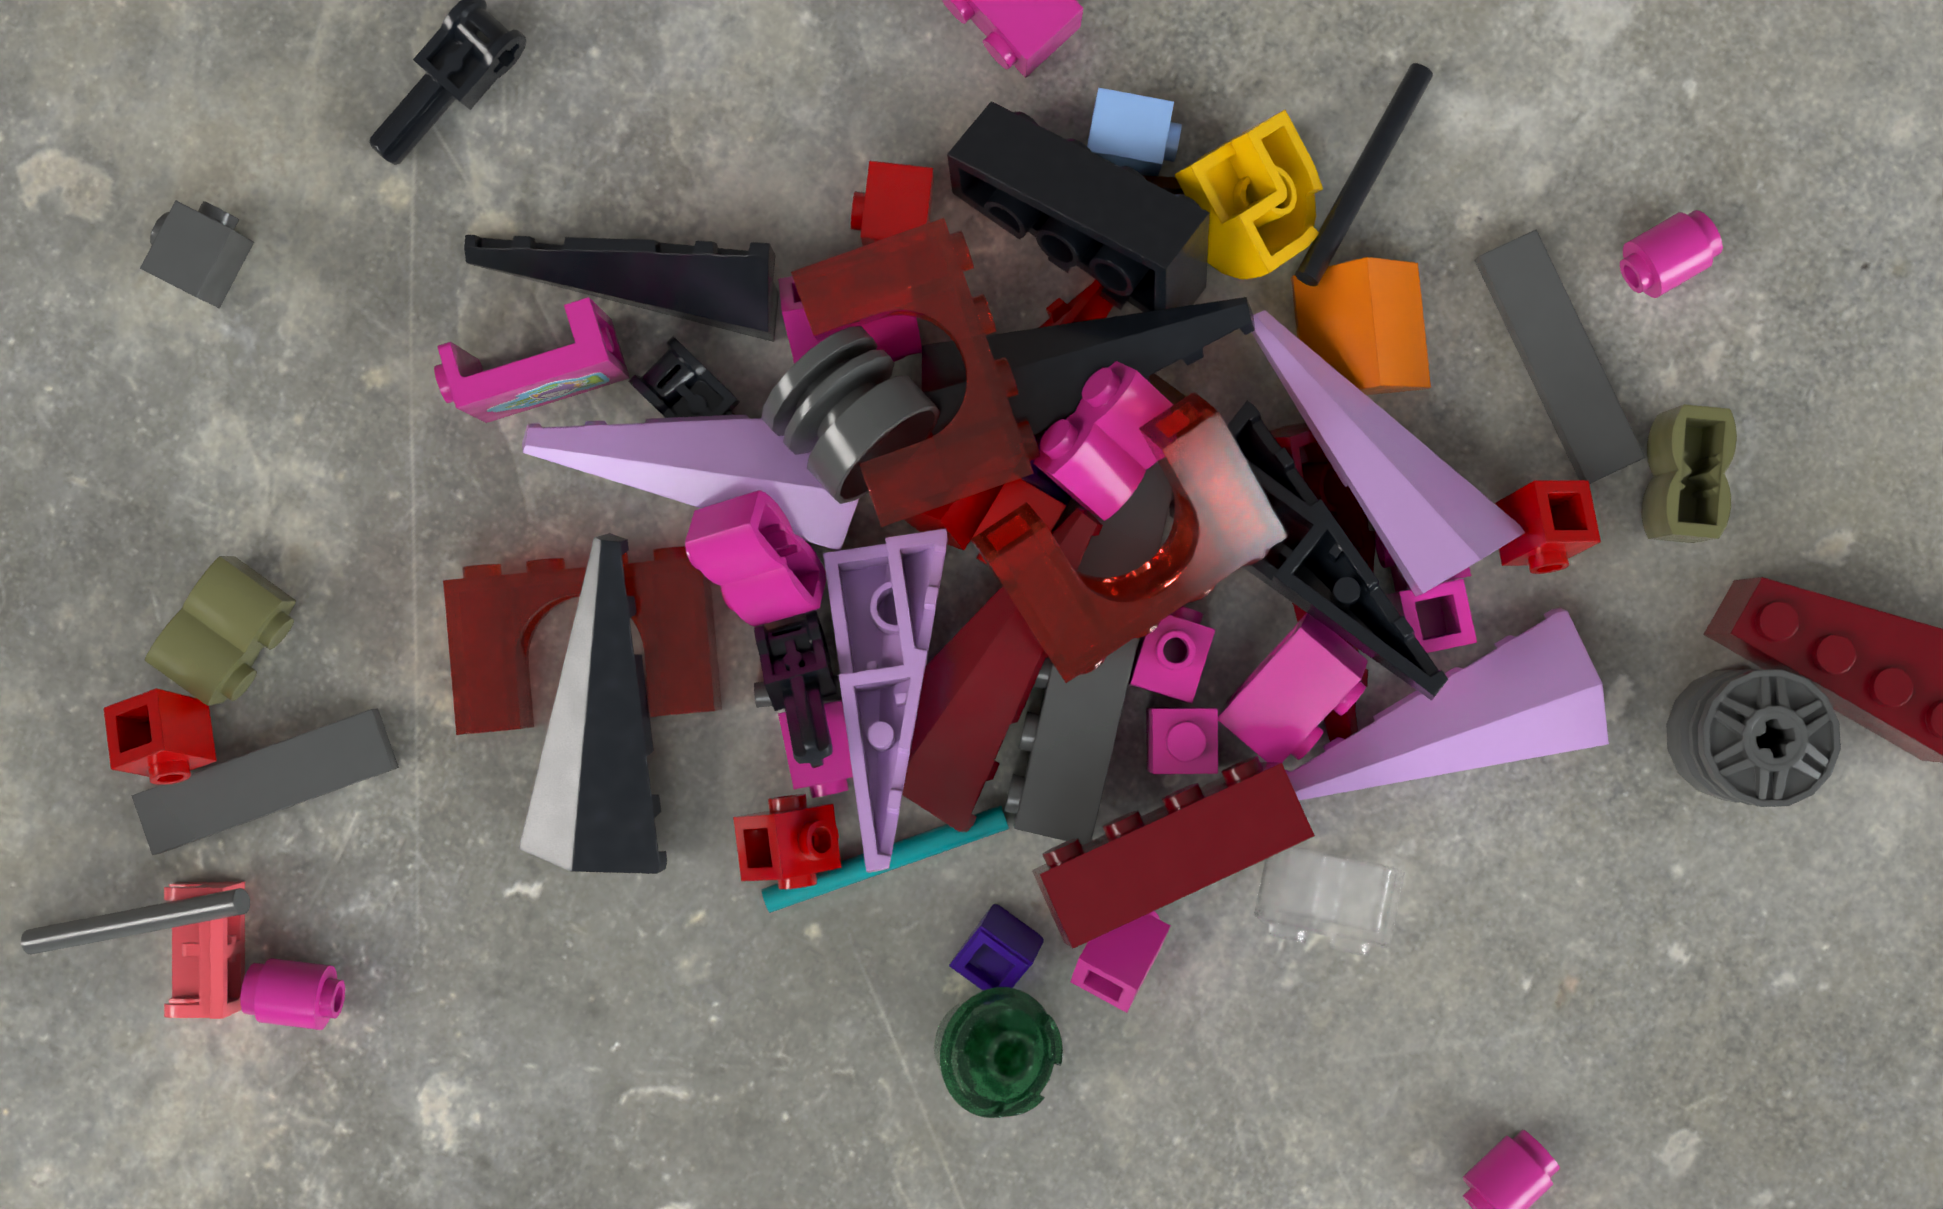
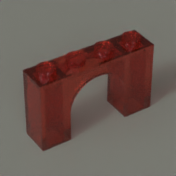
[791,218,1041,527]
[971,391,1288,683]
[443,546,722,735]

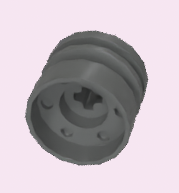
[762,326,940,504]
[1666,669,1841,807]

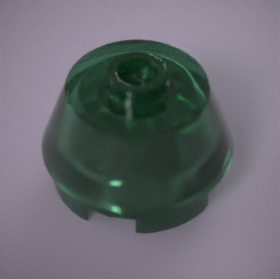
[934,987,1063,1118]

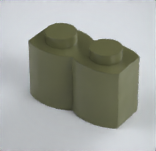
[1641,404,1737,543]
[145,556,296,705]

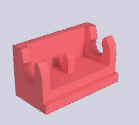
[164,881,245,1019]

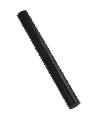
[1295,63,1433,287]

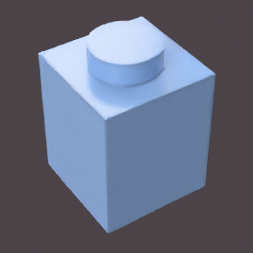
[1087,87,1182,176]

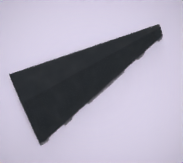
[464,235,779,342]
[922,297,1255,488]
[1169,400,1448,701]
[519,533,667,874]

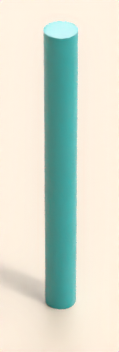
[761,805,1009,913]

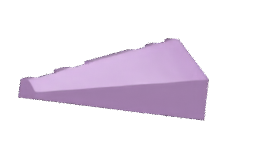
[1251,310,1525,597]
[522,415,859,551]
[823,529,948,873]
[1285,608,1609,800]

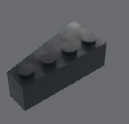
[947,101,1210,312]

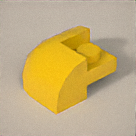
[1174,109,1323,280]

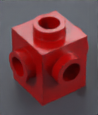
[733,794,842,889]

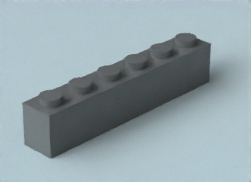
[1004,463,1178,845]

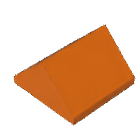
[1291,257,1431,395]

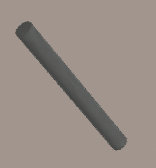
[21,888,250,955]

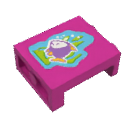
[434,297,630,423]

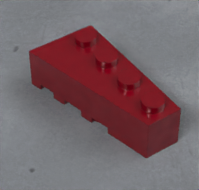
[1703,577,1943,763]
[1032,756,1315,949]

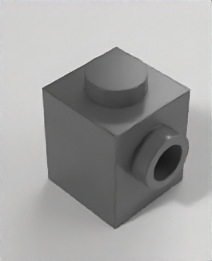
[140,200,254,309]

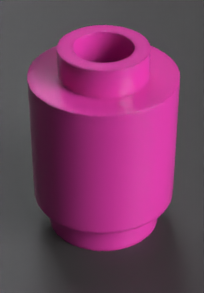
[1620,210,1723,298]
[240,958,345,1030]
[1462,1129,1560,1209]

